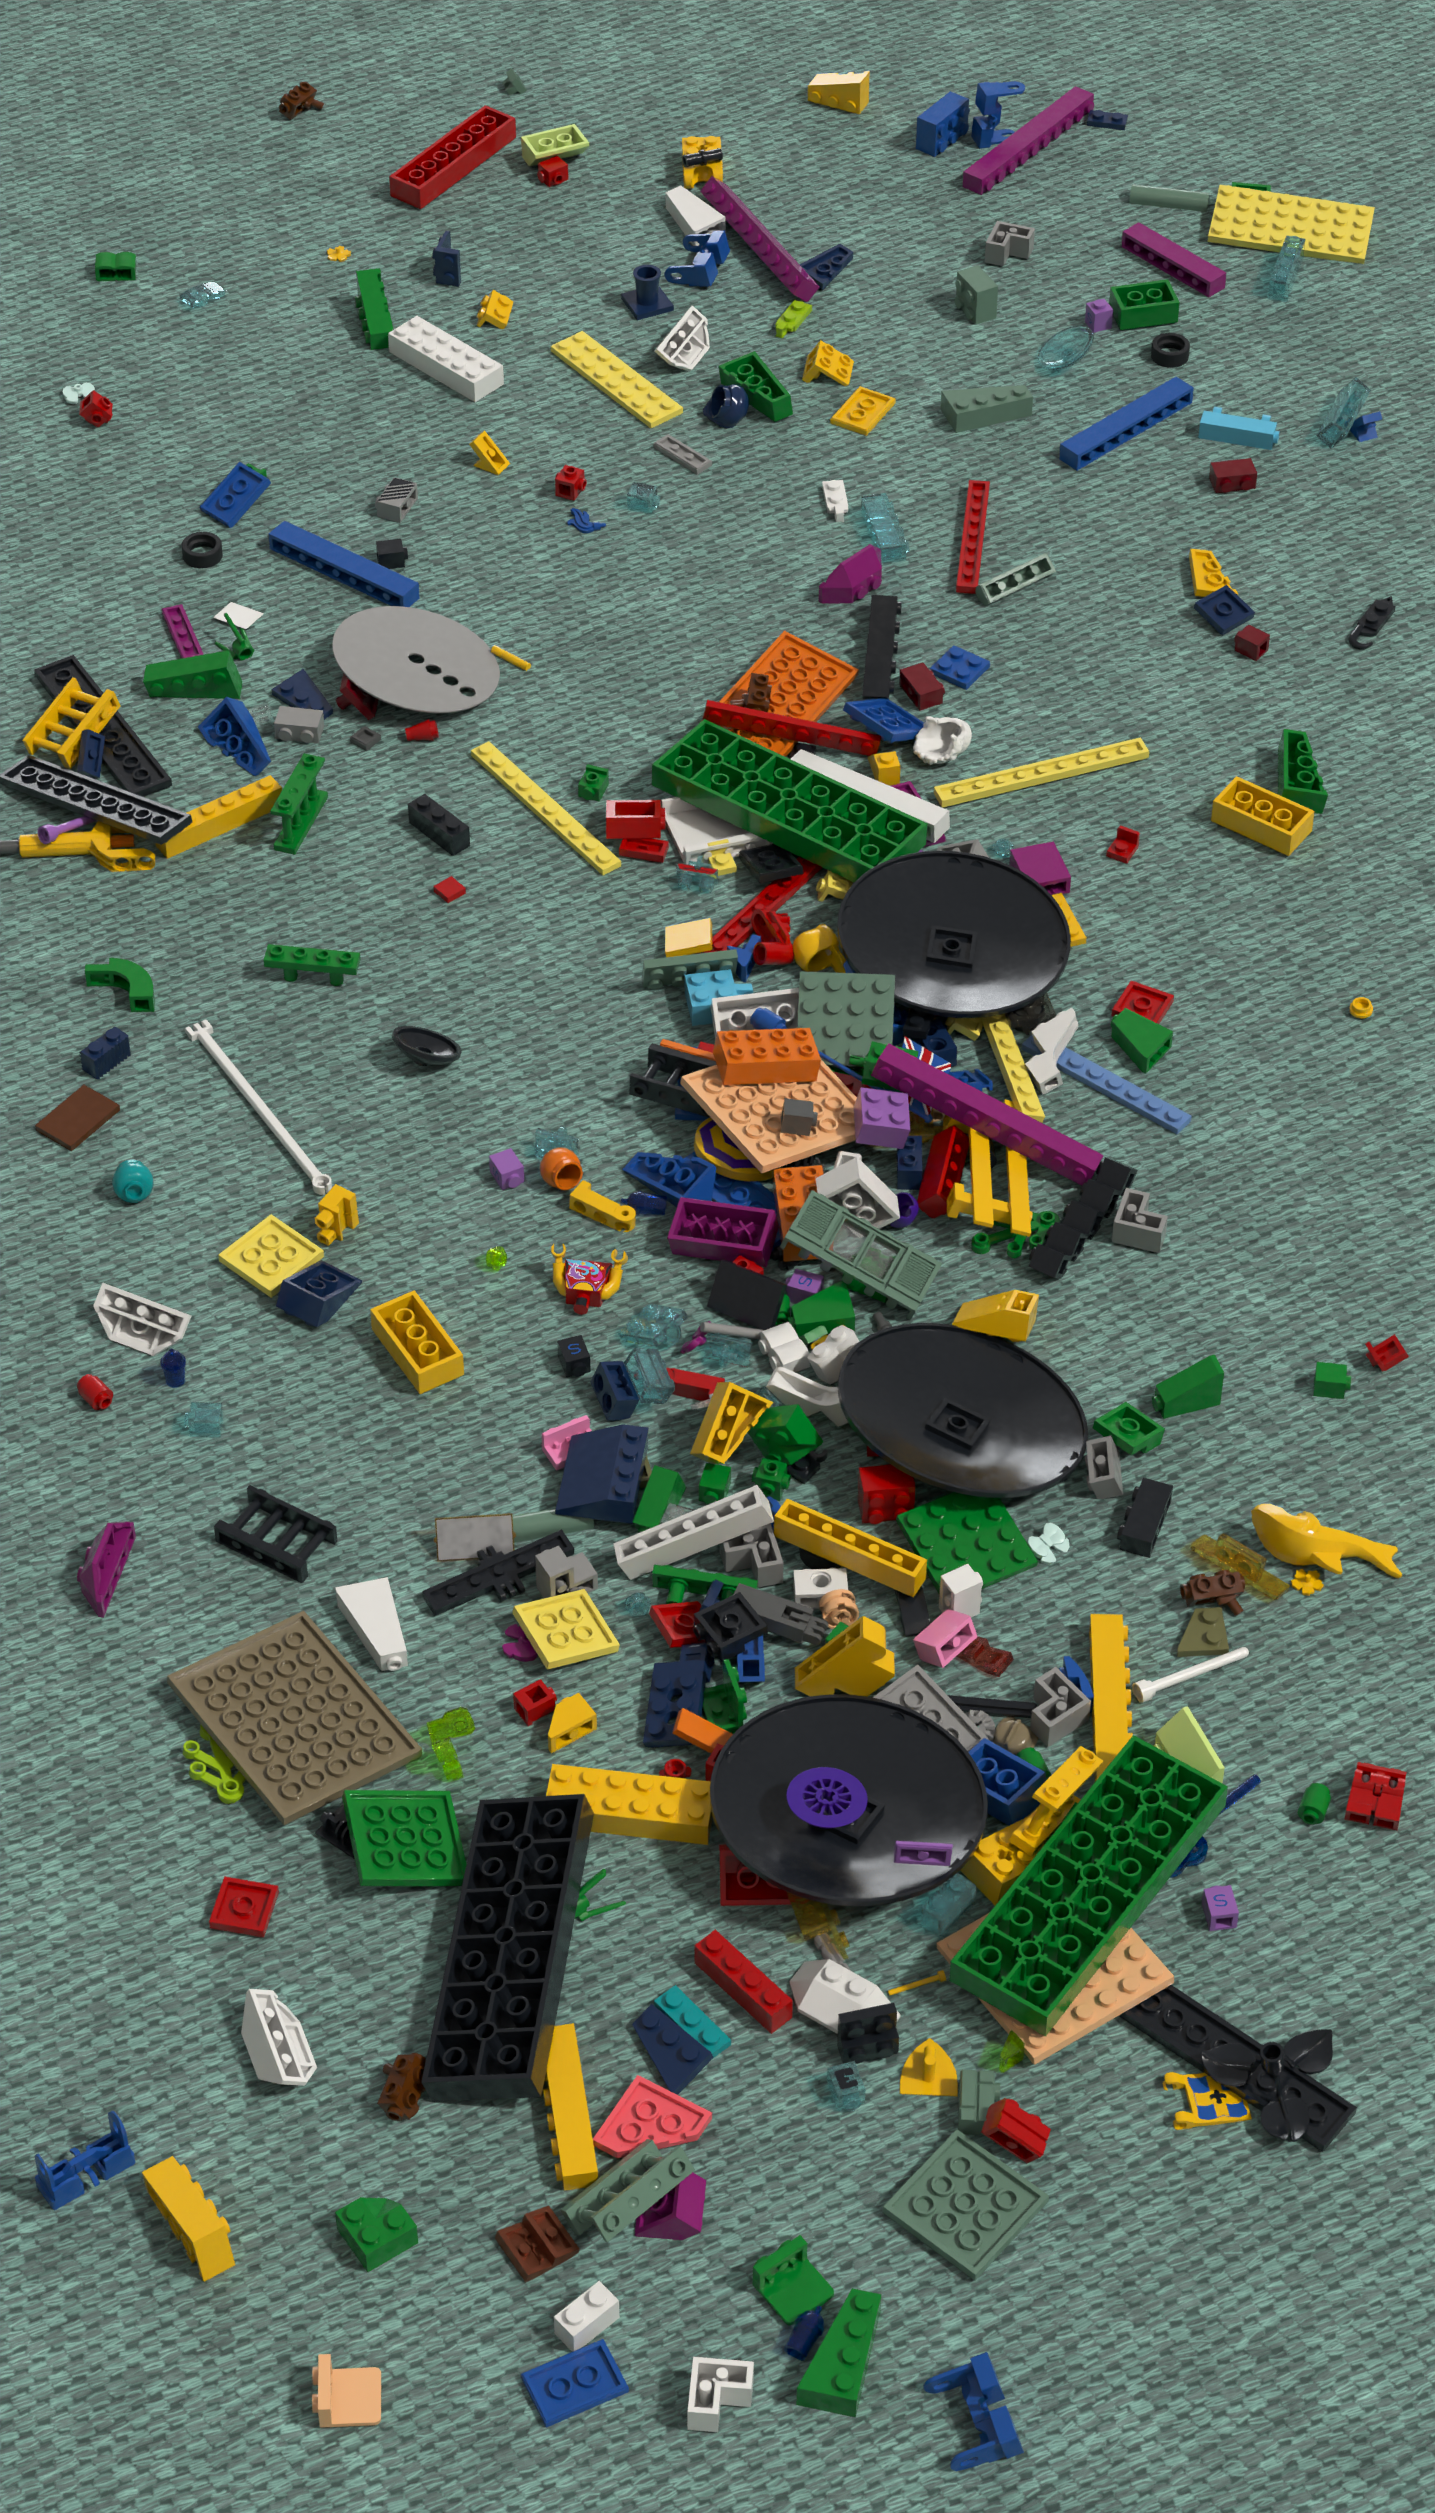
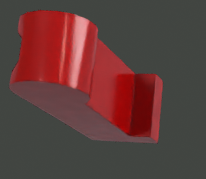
[652,1367,725,1401]

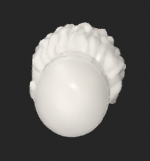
[913,716,972,765]

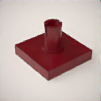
[336,673,379,721]

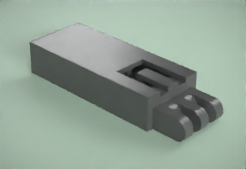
[733,1583,829,1645]

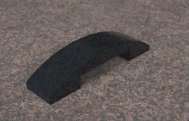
[894,1550,930,1637]

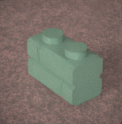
[958,2070,1000,2135]

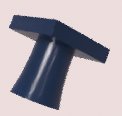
[621,265,674,321]

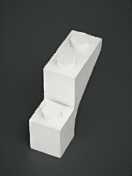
[1025,1008,1078,1095]
[766,1367,848,1427]

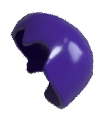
[888,1192,919,1229]

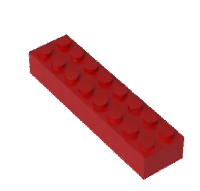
[389,105,516,209]

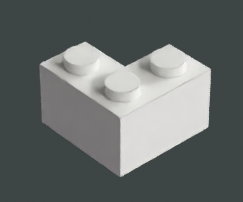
[687,2357,754,2432]

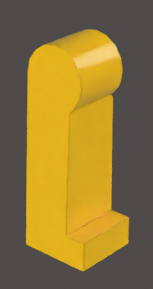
[569,1180,636,1232]

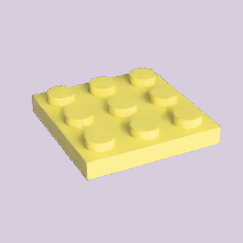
[218,1214,324,1298]
[513,1589,620,1670]

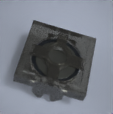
[1005,993,1056,1035]

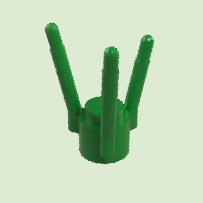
[214,613,255,661]
[575,1869,626,1922]

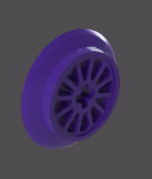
[786,1767,868,1828]

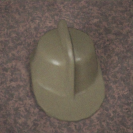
[993,1716,1038,1755]

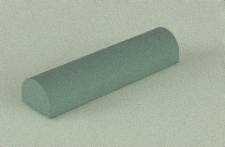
[1129,184,1210,212]
[976,552,1056,606]
[511,1508,594,1543]

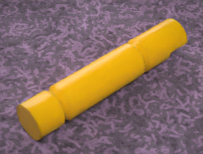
[491,645,531,671]

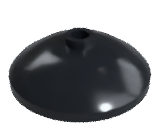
[392,1026,462,1066]

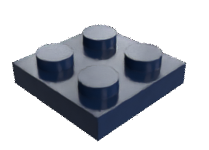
[1194,585,1255,636]

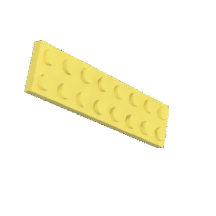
[551,331,683,428]

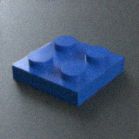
[930,645,990,690]

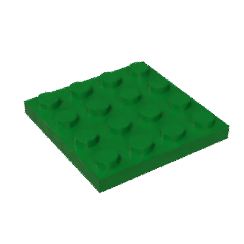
[896,1492,1038,1595]
[342,1790,467,1886]

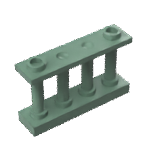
[560,2139,695,2242]

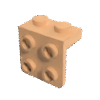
[312,2354,381,2428]

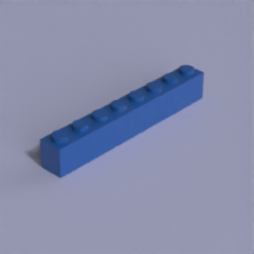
[1059,377,1194,471]
[269,521,420,607]

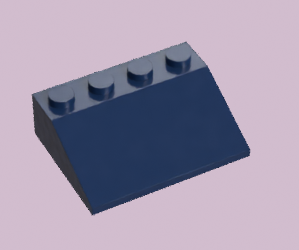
[555,1424,649,1524]

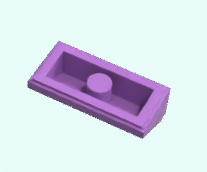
[894,1841,953,1866]

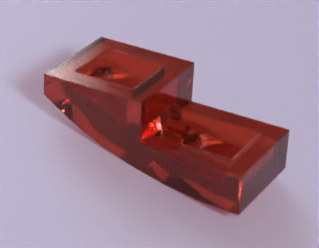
[956,1636,1014,1677]

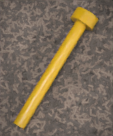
[888,1970,946,1996]

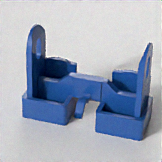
[971,81,1025,149]
[664,230,730,287]
[35,2110,135,2210]
[923,2352,1024,2471]

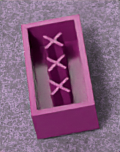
[667,1197,779,1267]

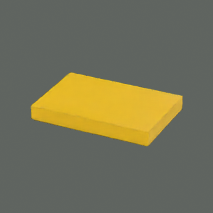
[830,386,896,436]

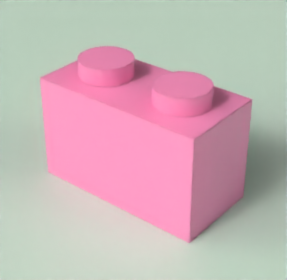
[913,1609,978,1668]

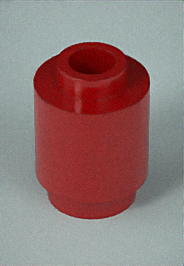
[77,1374,113,1410]

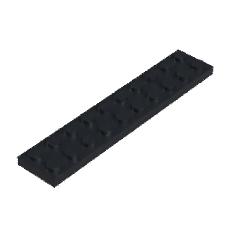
[34,655,172,797]
[0,755,193,845]
[1119,1985,1357,2152]

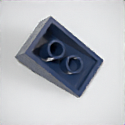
[276,1260,362,1327]

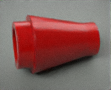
[405,719,439,741]

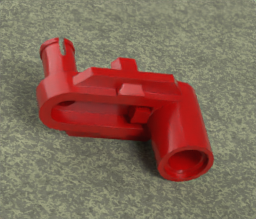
[751,909,794,965]

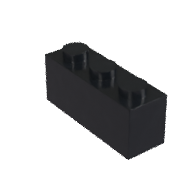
[408,794,470,856]
[1117,1478,1173,1558]

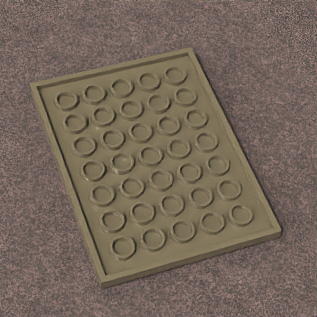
[167,1611,422,1825]

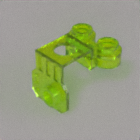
[426,1707,475,1781]

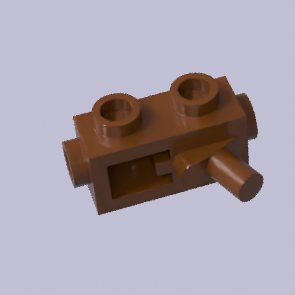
[279,82,324,120]
[729,673,772,712]
[1180,1570,1245,1617]
[377,2053,426,2121]

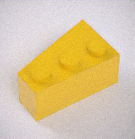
[808,71,870,114]
[690,1382,773,1464]

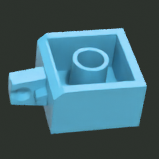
[685,969,753,1026]

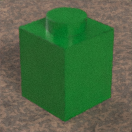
[1313,1362,1351,1399]
[699,1462,731,1505]

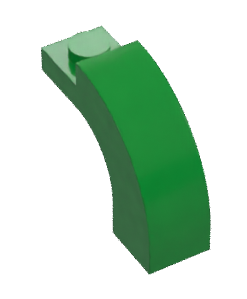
[85,958,155,1012]

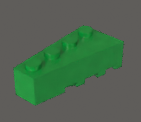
[354,268,394,350]
[718,351,793,422]
[143,650,242,699]
[1278,729,1328,814]
[796,2288,882,2418]

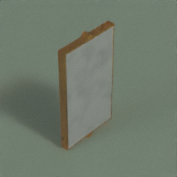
[434,1513,516,1561]

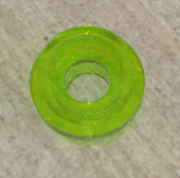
[486,1246,507,1271]

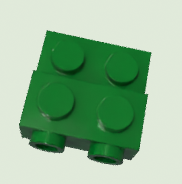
[1092,1402,1165,1455]

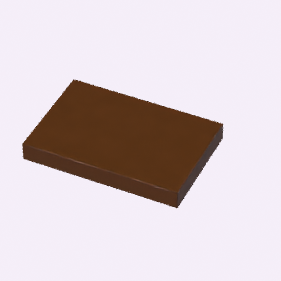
[35,1084,120,1152]

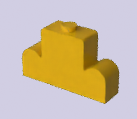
[795,1616,895,1697]

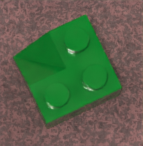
[748,1404,823,1465]
[335,2197,418,2272]

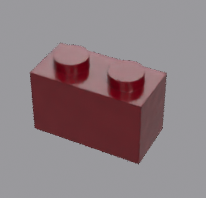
[1209,458,1257,493]
[899,662,945,711]

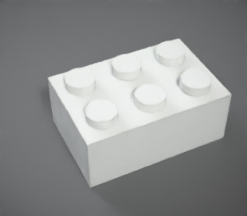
[816,1157,900,1238]

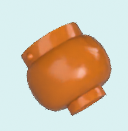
[540,1147,583,1190]

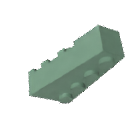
[940,385,1033,433]

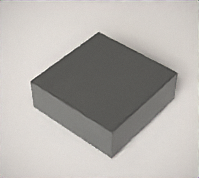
[350,726,381,751]

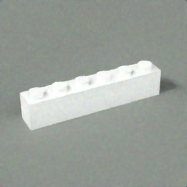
[613,1485,774,1580]

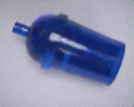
[621,1190,667,1216]
[160,1348,186,1388]
[784,2306,824,2361]

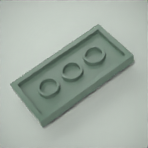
[642,949,738,990]

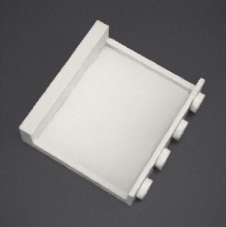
[661,797,773,866]

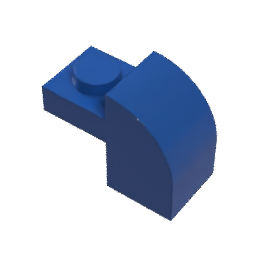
[736,1635,765,1682]

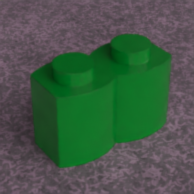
[95,252,137,281]

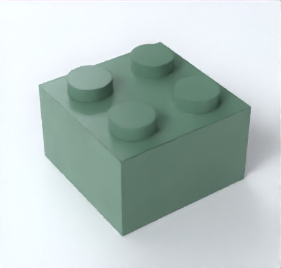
[955,265,998,325]

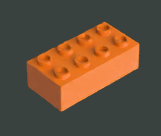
[713,1028,821,1085]
[773,1165,833,1262]

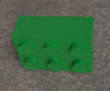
[1109,279,1180,330]

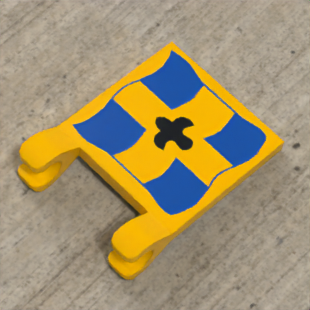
[1162,2072,1252,2130]

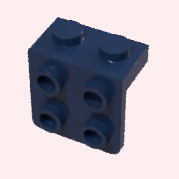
[432,230,461,287]

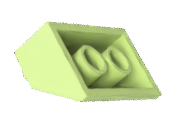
[521,124,589,166]
[1153,1706,1225,1783]

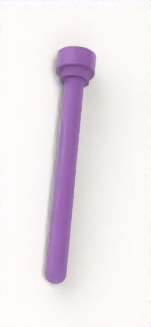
[37,816,97,844]

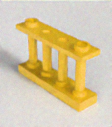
[22,677,121,769]
[1009,1746,1103,1857]

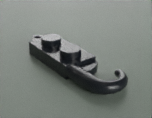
[1348,596,1396,649]

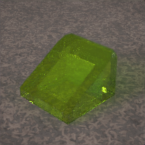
[999,2030,1025,2073]

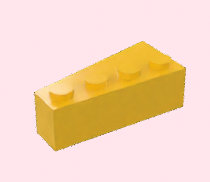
[142,2156,235,2282]

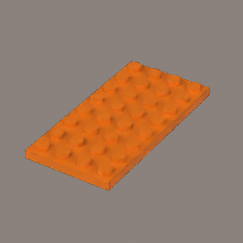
[718,631,859,757]

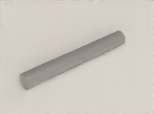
[700,1322,764,1340]

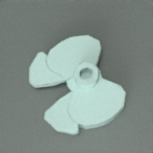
[63,382,95,404]
[1027,1523,1070,1564]

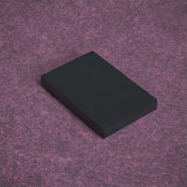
[739,844,804,883]
[707,1259,787,1330]

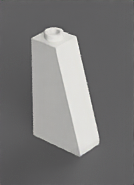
[666,186,726,246]
[335,1577,408,1671]

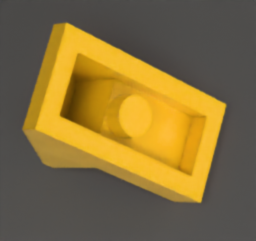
[469,431,510,475]

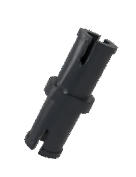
[682,148,723,167]

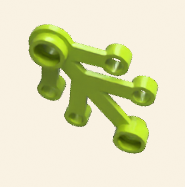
[182,1724,246,1804]

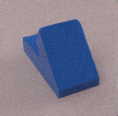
[1346,411,1382,442]
[727,934,761,982]

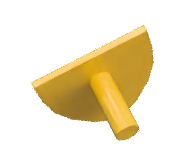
[900,2038,958,2097]

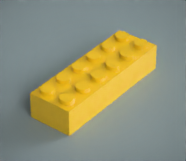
[546,1764,713,1845]

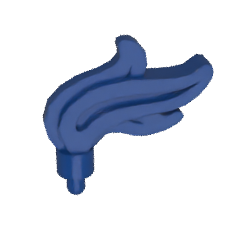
[567,508,606,533]

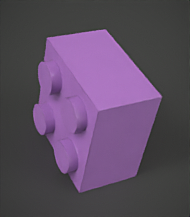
[854,1087,910,1149]

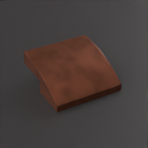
[495,2205,580,2283]

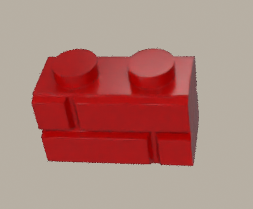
[981,2098,1051,2163]

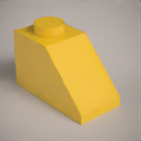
[868,751,901,786]
[548,1693,597,1754]

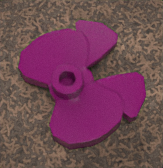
[680,1321,711,1354]
[502,1624,537,1662]

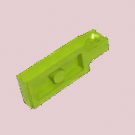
[775,300,812,338]

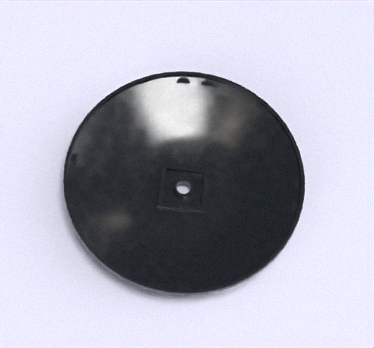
[837,851,1071,1018]
[837,1323,1088,1498]
[710,1695,988,1906]

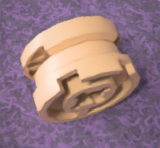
[819,1589,859,1629]

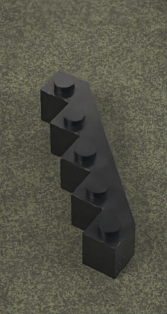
[863,595,902,699]
[1029,1157,1138,1279]

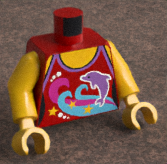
[551,1244,628,1315]

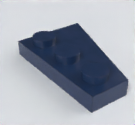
[799,244,853,290]
[271,669,333,719]
[632,2004,714,2095]

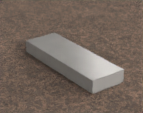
[653,434,712,475]

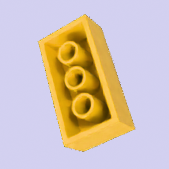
[1211,776,1314,856]
[370,1290,464,1394]

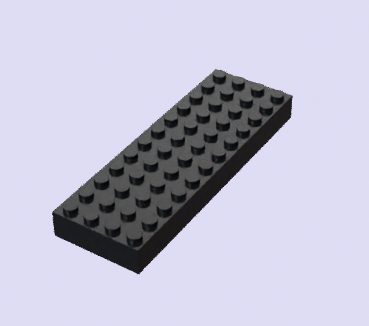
[421,1794,594,2102]

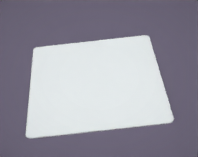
[214,602,264,629]

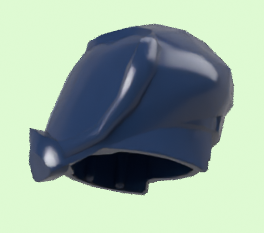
[703,384,749,429]

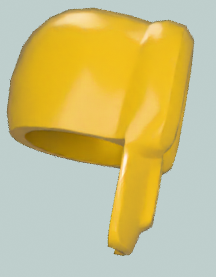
[793,924,846,973]

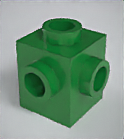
[752,1458,791,1501]

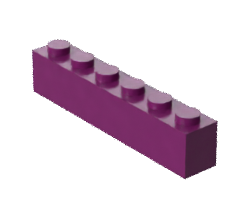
[1121,222,1226,298]

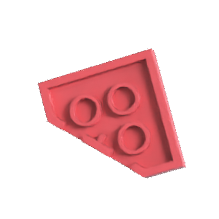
[593,2075,712,2159]

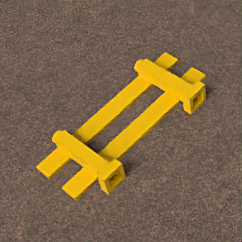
[943,1099,1033,1237]

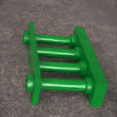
[270,753,328,855]

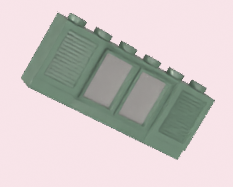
[780,1190,942,1320]

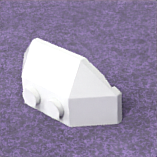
[654,306,710,371]
[93,1283,191,1356]
[789,1959,901,2034]
[241,1989,317,2086]

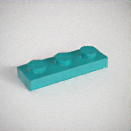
[654,1985,731,2057]

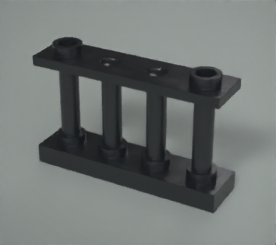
[629,1043,717,1118]
[214,1485,337,1583]

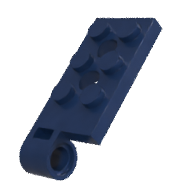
[643,1642,715,1748]

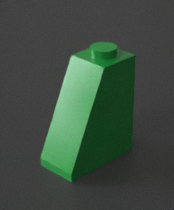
[1110,1008,1173,1074]
[787,1281,855,1337]
[1152,1354,1224,1419]
[633,1465,687,1533]

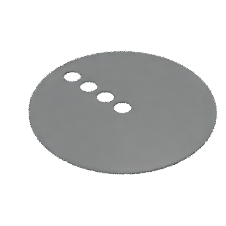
[332,606,500,713]

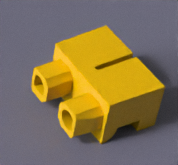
[315,1184,359,1246]

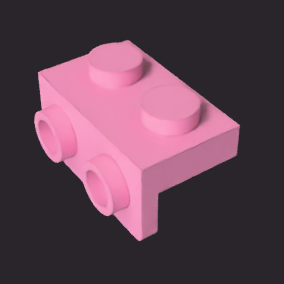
[542,1415,592,1471]

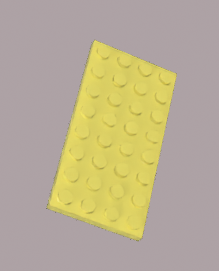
[1208,185,1375,264]

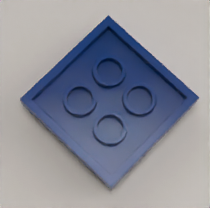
[843,698,924,743]

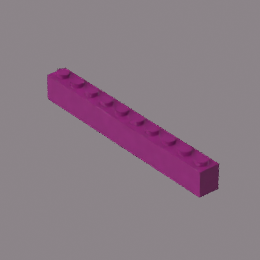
[963,86,1094,195]
[700,176,819,302]
[871,1043,1104,1186]

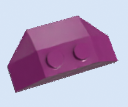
[819,544,882,604]
[77,1521,136,1618]

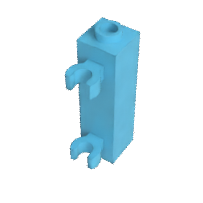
[1198,406,1280,450]

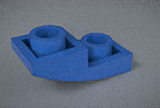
[1059,1656,1094,1713]

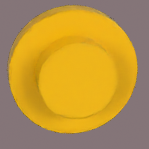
[1349,997,1373,1019]

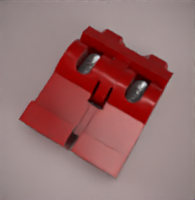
[1344,1762,1407,1831]

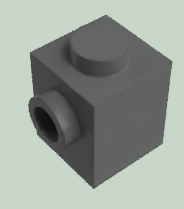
[781,1098,818,1136]

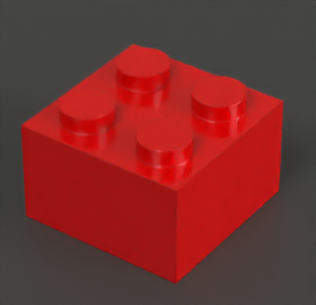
[858,1464,915,1524]

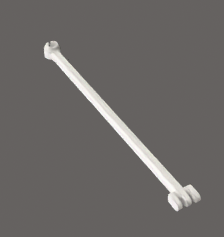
[184,1019,332,1195]

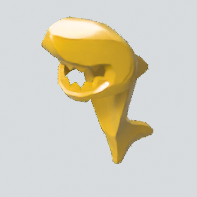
[1251,1504,1402,1578]

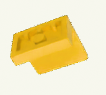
[802,340,854,386]

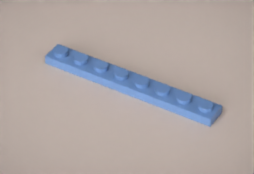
[1022,1035,1191,1134]

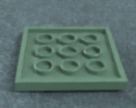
[797,971,895,1068]
[883,2129,1049,2281]

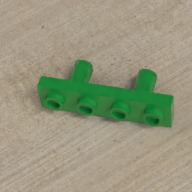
[264,944,361,986]
[652,1565,758,1604]

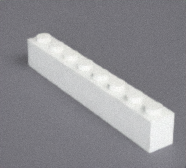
[791,749,950,843]

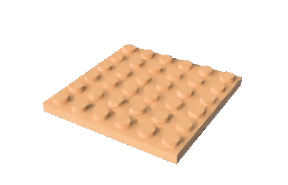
[680,1060,857,1173]
[937,1913,1174,2065]

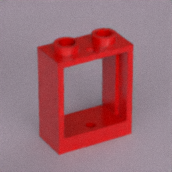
[606,800,665,839]

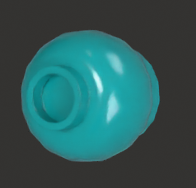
[112,1159,154,1203]

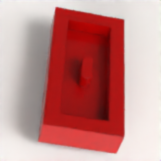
[619,838,669,863]

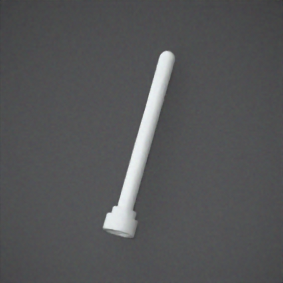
[1132,1647,1249,1703]

